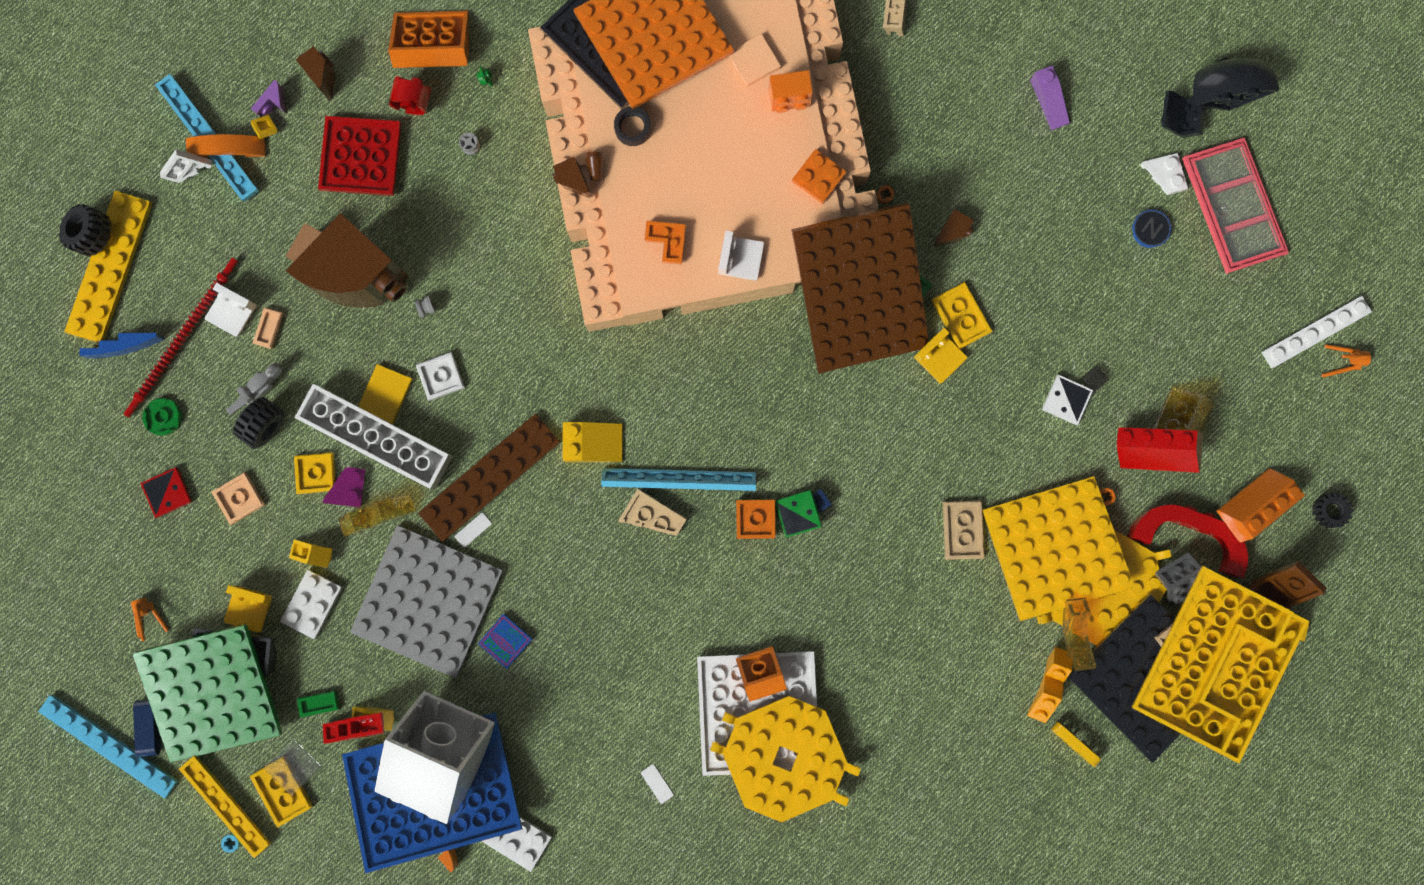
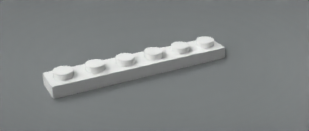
[1261,296,1372,368]

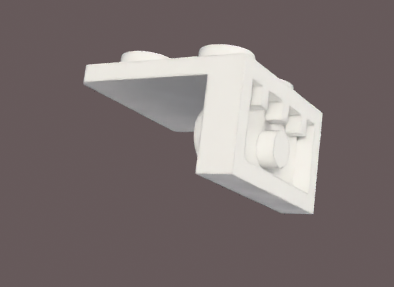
[718,230,764,281]
[205,283,257,337]

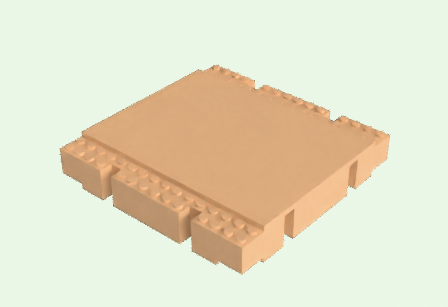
[528,0,879,332]

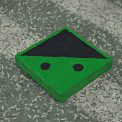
[775,490,823,538]

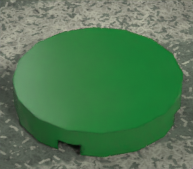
[142,398,182,436]

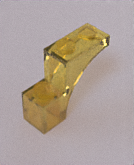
[338,494,416,537]

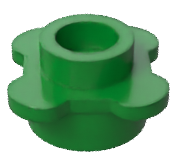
[476,66,493,86]

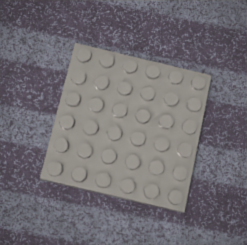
[350,525,504,678]

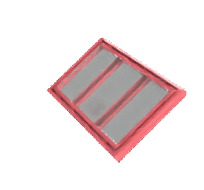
[1182,138,1289,274]

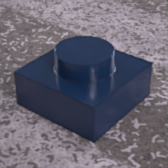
[813,489,833,514]

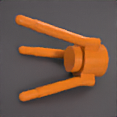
[1322,344,1371,377]
[131,598,169,641]

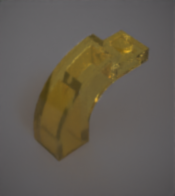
[1063,597,1096,671]

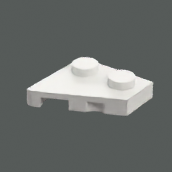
[160,149,212,183]
[1141,153,1188,195]

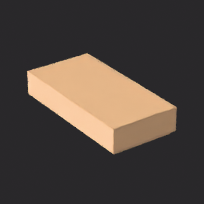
[253,307,284,349]

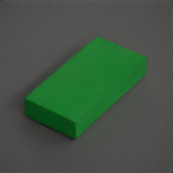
[297,690,340,718]

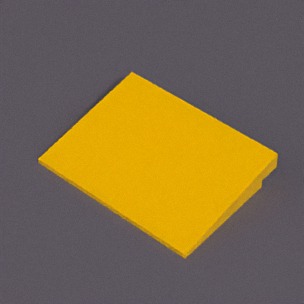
[1131,566,1309,764]

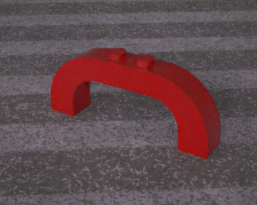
[1127,505,1248,578]

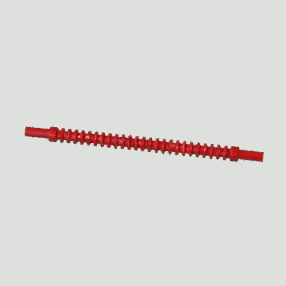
[123,257,239,418]

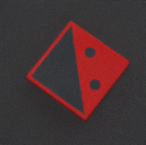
[140,467,192,518]

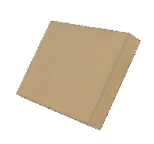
[942,501,985,560]

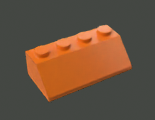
[1217,468,1305,543]

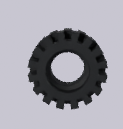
[1312,493,1353,528]

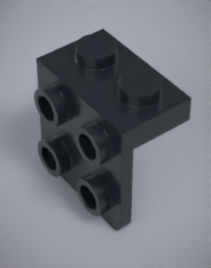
[1161,90,1206,138]

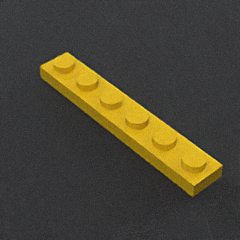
[179,756,272,858]

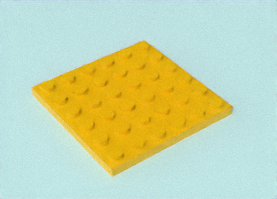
[982,476,1135,621]

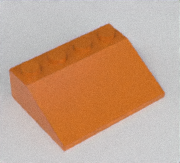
[388,11,469,68]

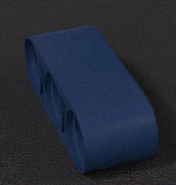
[133,699,161,757]

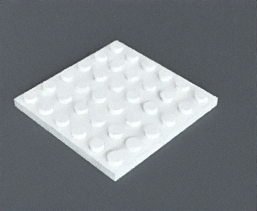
[697,651,817,776]

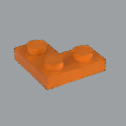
[645,221,686,265]

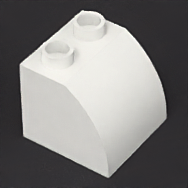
[375,691,495,824]

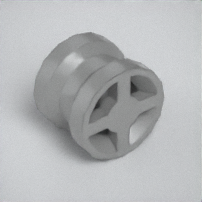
[459,133,480,155]
[415,295,436,318]

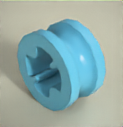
[221,833,241,853]

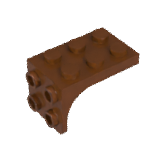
[1248,561,1327,609]

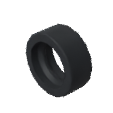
[614,106,651,146]

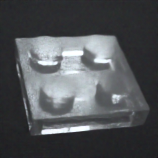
[264,739,321,796]

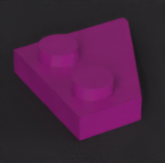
[322,467,365,507]

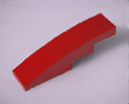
[322,713,385,744]

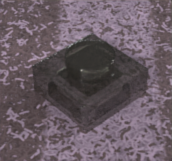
[1081,365,1110,393]

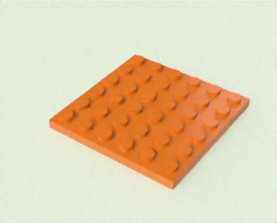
[573,0,734,110]

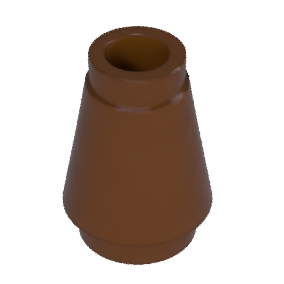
[585,151,605,181]

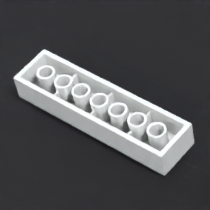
[295,384,453,490]

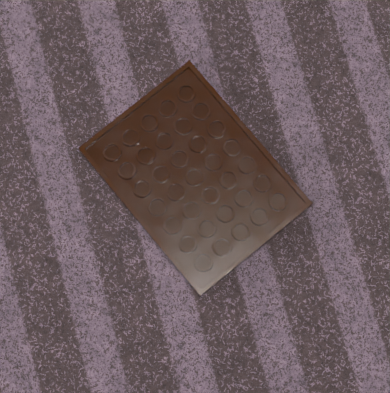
[791,202,929,374]

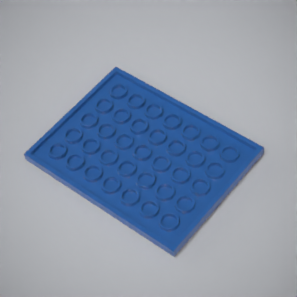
[342,712,523,873]

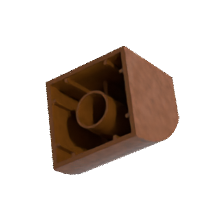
[285,213,409,308]

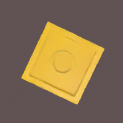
[294,452,336,494]

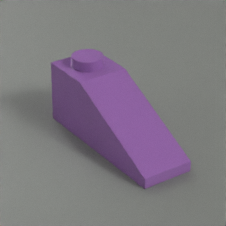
[1030,65,1070,131]

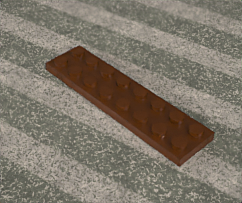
[418,413,560,542]

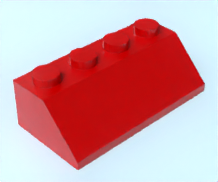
[1117,427,1203,473]

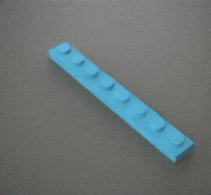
[155,74,259,202]
[601,468,756,491]
[38,695,178,799]

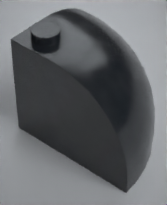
[1193,58,1279,111]

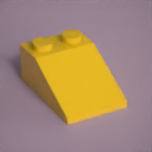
[563,422,622,463]

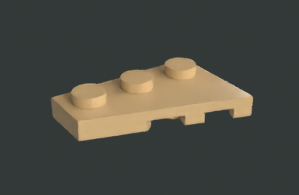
[618,488,687,536]

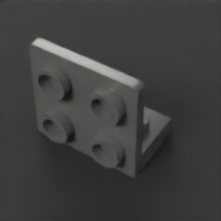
[1155,552,1201,606]

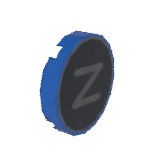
[1132,210,1171,248]

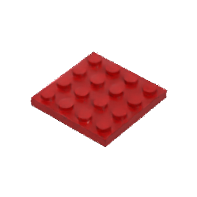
[318,116,401,196]

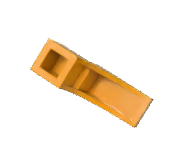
[1027,647,1074,723]

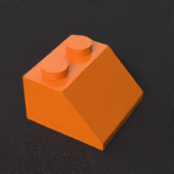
[736,646,787,702]

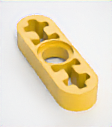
[1051,722,1101,767]

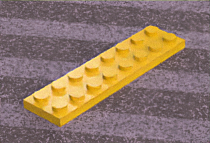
[64,190,153,343]

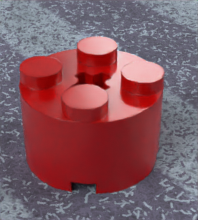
[389,76,431,116]

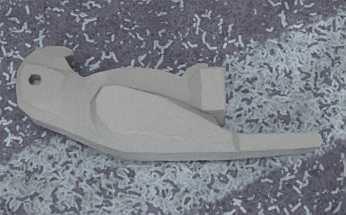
[226,362,282,415]

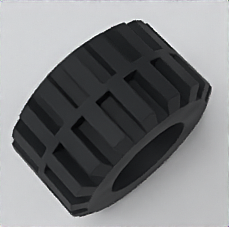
[59,204,112,257]
[233,397,285,449]

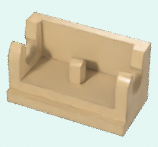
[883,0,907,36]

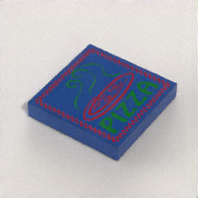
[478,614,533,669]

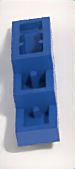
[79,333,164,359]

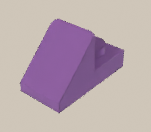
[251,80,286,117]

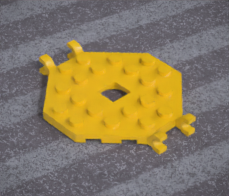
[1037,530,1172,646]
[710,695,861,823]

